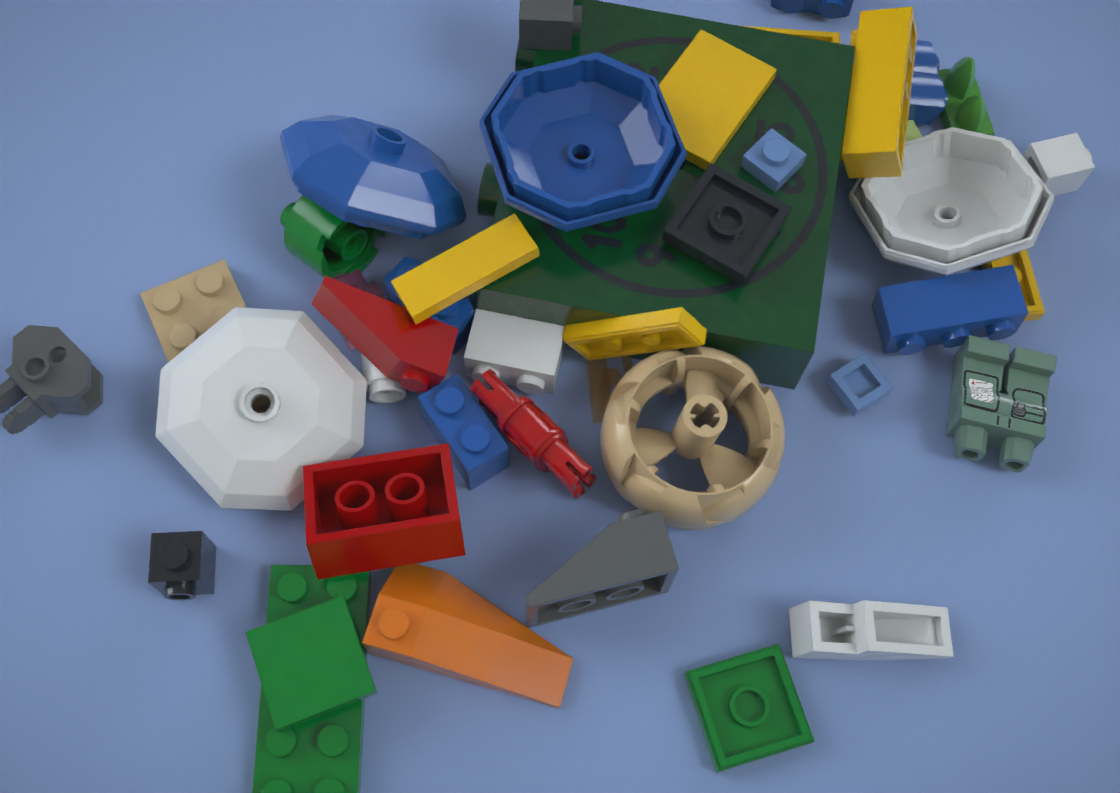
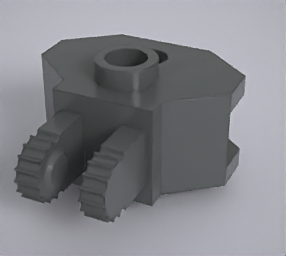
[0,325,103,435]

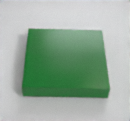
[245,595,378,732]
[684,644,815,773]

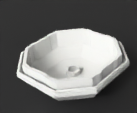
[849,127,1054,276]
[155,307,367,511]

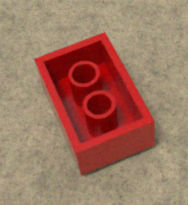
[303,443,466,580]

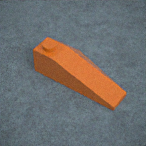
[362,564,573,709]

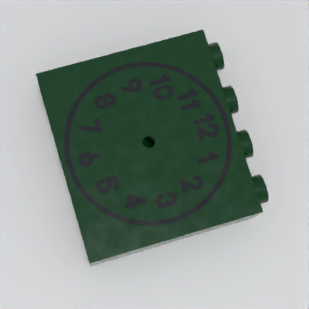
[466,0,855,390]

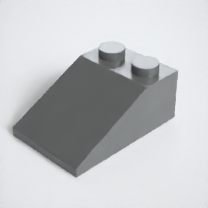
[525,509,679,628]

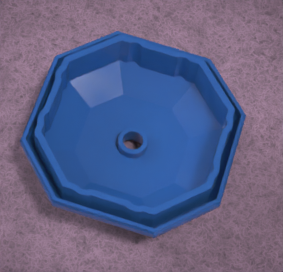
[479,52,687,232]
[280,115,467,239]

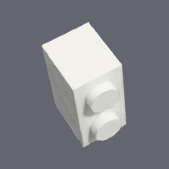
[463,309,565,395]

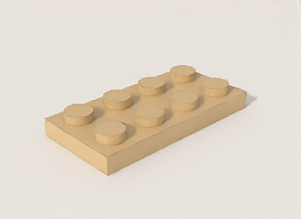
[140,259,271,413]

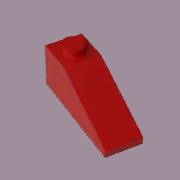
[311,276,458,393]

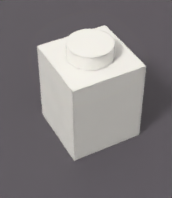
[1023,133,1095,196]

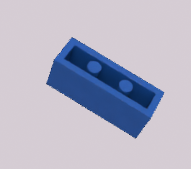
[872,265,1028,355]

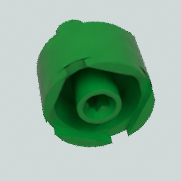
[280,195,386,282]

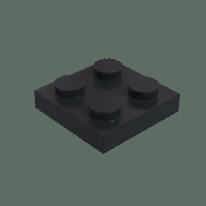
[661,163,792,286]

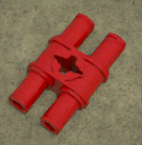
[470,369,597,499]

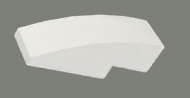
[789,600,954,660]

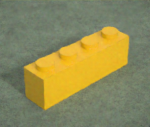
[840,6,918,178]

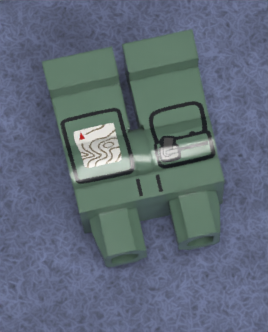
[946,335,1057,473]

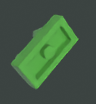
[938,57,995,136]

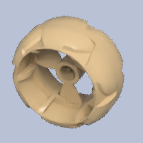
[600,346,785,530]

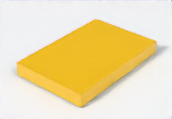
[659,29,777,170]

